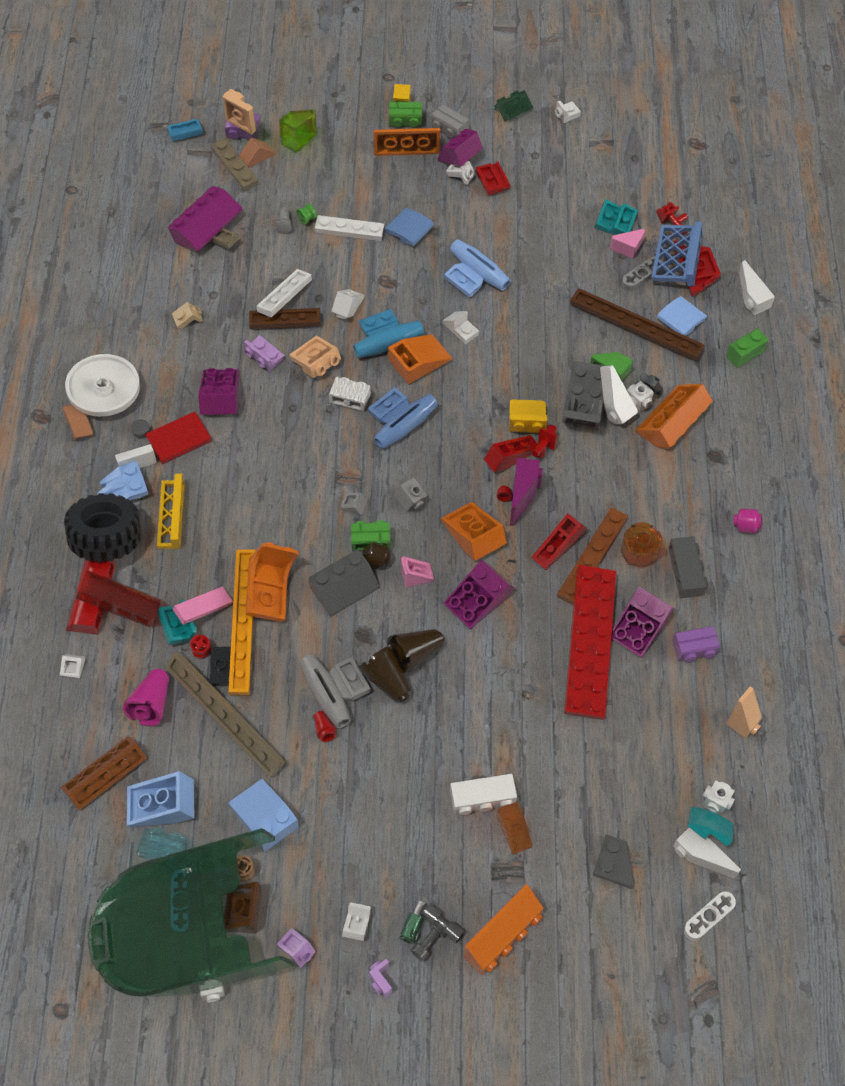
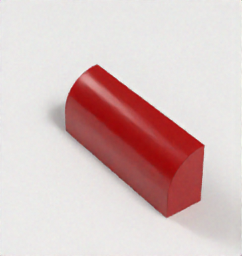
[66,560,115,635]

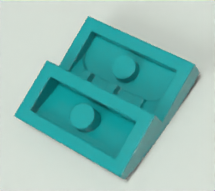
[594,199,638,235]
[688,807,733,847]

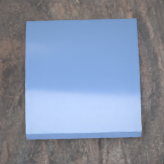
[656,296,707,336]

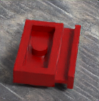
[475,161,510,195]

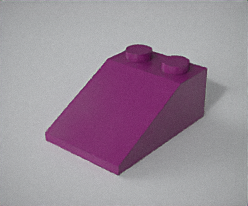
[510,458,543,526]

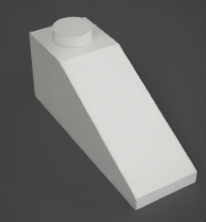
[739,260,775,315]
[600,365,638,424]
[673,828,741,878]

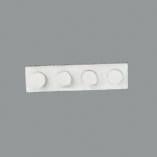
[315,215,384,241]
[256,269,312,317]

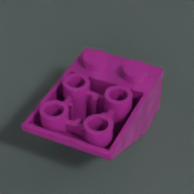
[198,368,239,415]
[443,560,515,629]
[611,587,675,658]

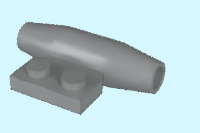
[300,654,370,728]

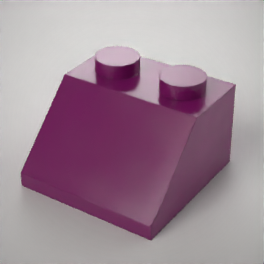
[437,129,483,166]

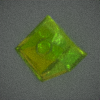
[279,109,317,153]

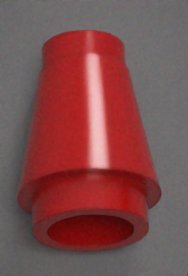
[313,711,336,742]

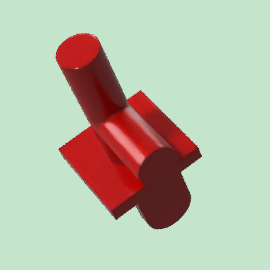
[656,202,688,236]
[532,425,558,458]

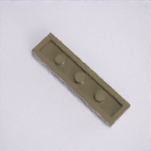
[210,138,259,191]

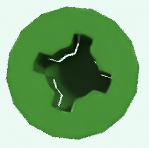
[296,203,317,225]

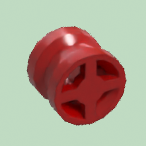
[190,635,211,659]

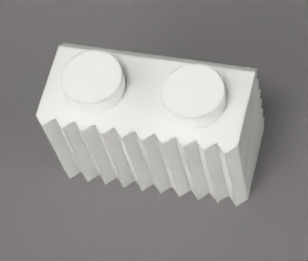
[329,377,371,411]

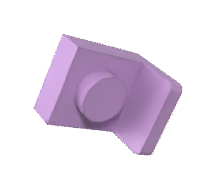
[277,928,316,968]

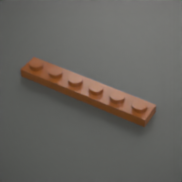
[557,507,628,605]

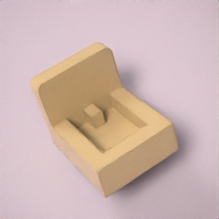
[172,302,203,329]

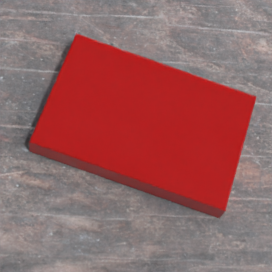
[145,411,212,464]

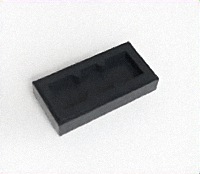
[639,372,663,394]
[209,647,231,686]

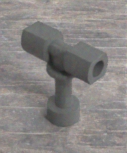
[410,903,464,962]

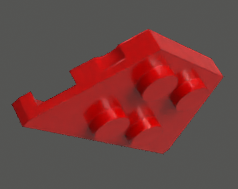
[673,241,721,297]

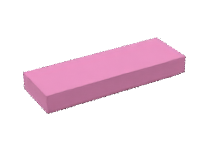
[173,586,233,625]

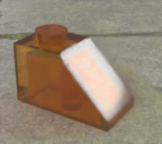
[496,802,532,855]

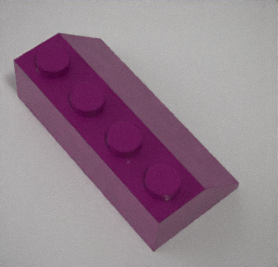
[168,186,243,251]

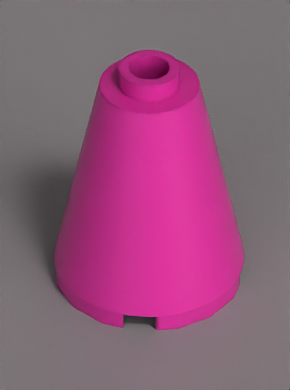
[122,669,169,727]

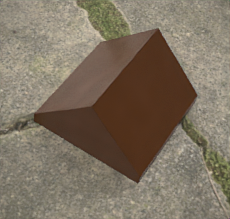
[222,881,262,934]

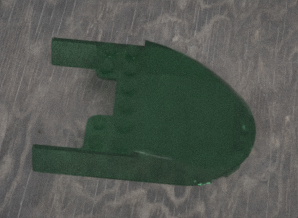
[88,828,294,997]

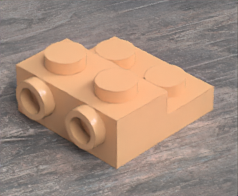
[222,89,256,135]
[289,335,341,378]

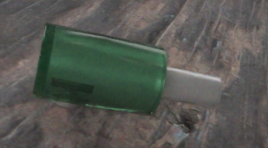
[399,901,425,944]

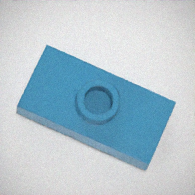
[167,118,203,141]

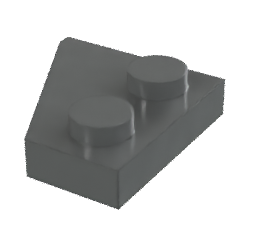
[593,834,634,889]

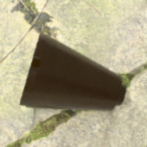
[387,629,444,673]
[359,645,411,703]

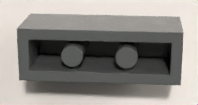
[668,536,708,598]

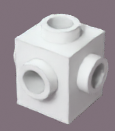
[627,381,654,414]
[702,780,735,815]

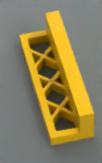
[157,473,185,549]

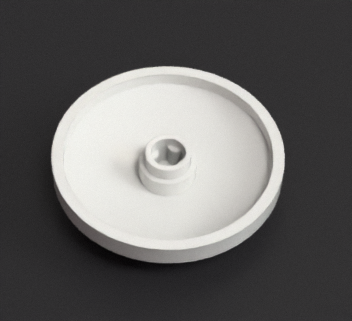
[65,354,140,417]

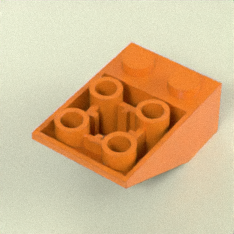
[388,334,452,384]

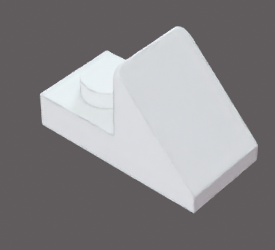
[442,311,479,344]

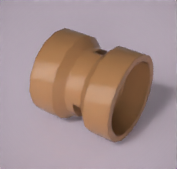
[232,855,255,882]

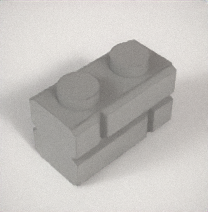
[431,104,469,138]

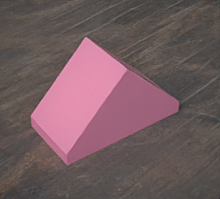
[610,229,645,259]
[401,556,434,588]

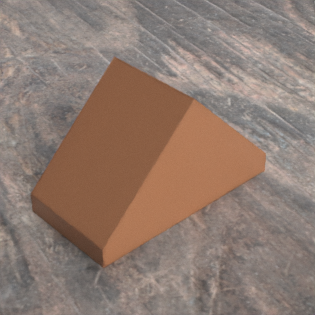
[239,138,275,168]

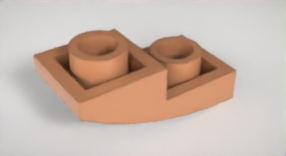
[62,405,93,440]

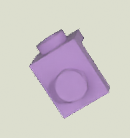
[369,959,392,998]

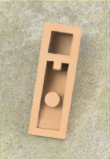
[726,686,762,739]

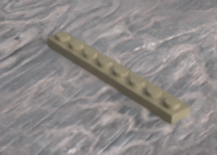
[165,652,285,778]

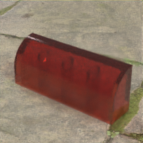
[76,570,162,627]

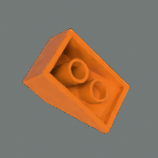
[441,502,507,561]

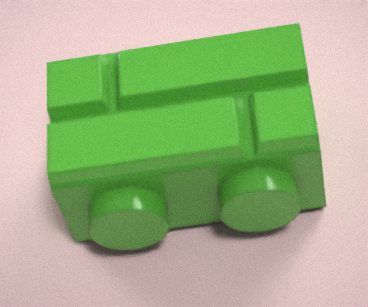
[389,102,422,127]
[726,328,768,368]
[351,520,390,551]

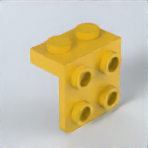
[509,399,548,433]

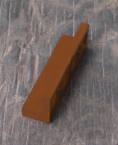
[60,736,147,810]

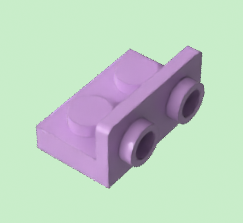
[244,335,285,372]

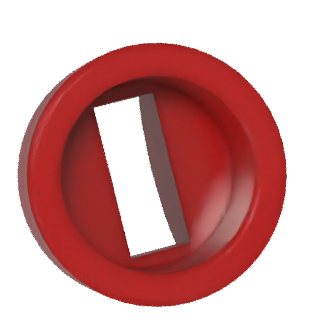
[496,485,512,502]

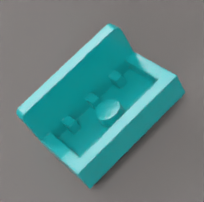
[157,599,197,645]

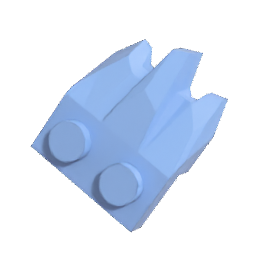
[97,461,149,501]

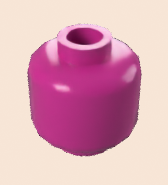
[734,508,762,533]

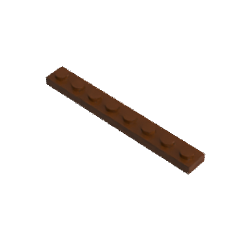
[570,288,705,362]

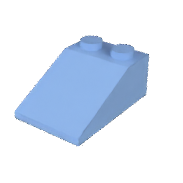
[127,771,194,827]
[228,779,299,852]

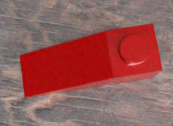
[483,435,538,472]
[531,513,587,570]

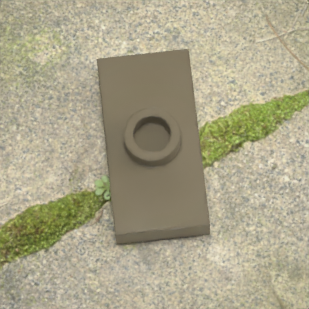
[210,228,240,249]

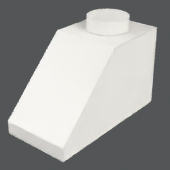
[331,289,365,319]

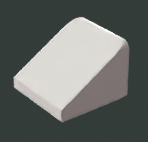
[60,654,85,678]

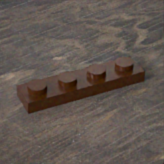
[249,308,320,329]

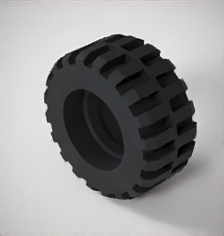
[64,493,141,563]

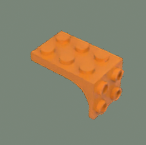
[246,542,299,623]

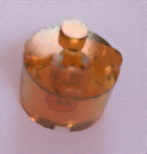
[621,522,662,567]

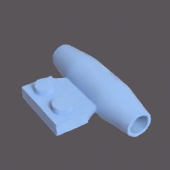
[444,239,511,298]

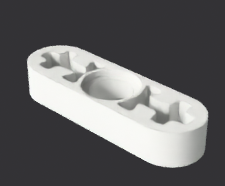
[683,892,736,941]

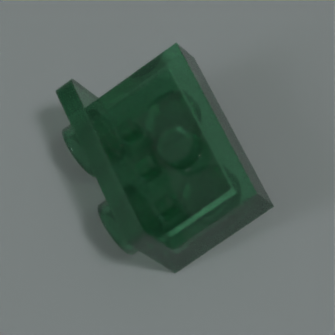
[493,90,533,122]

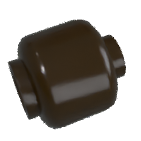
[362,542,391,569]

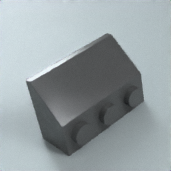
[309,549,380,617]

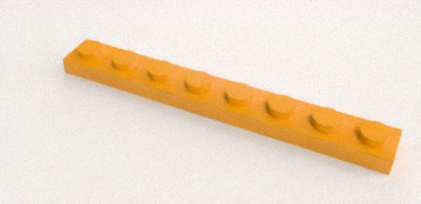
[229,549,256,695]

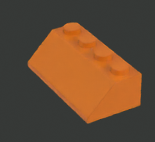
[373,128,440,156]
[635,384,713,448]
[463,884,544,975]

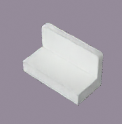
[115,444,157,468]

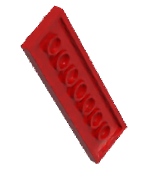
[564,564,616,720]

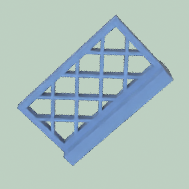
[652,222,703,286]

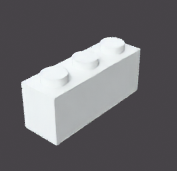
[450,774,517,815]

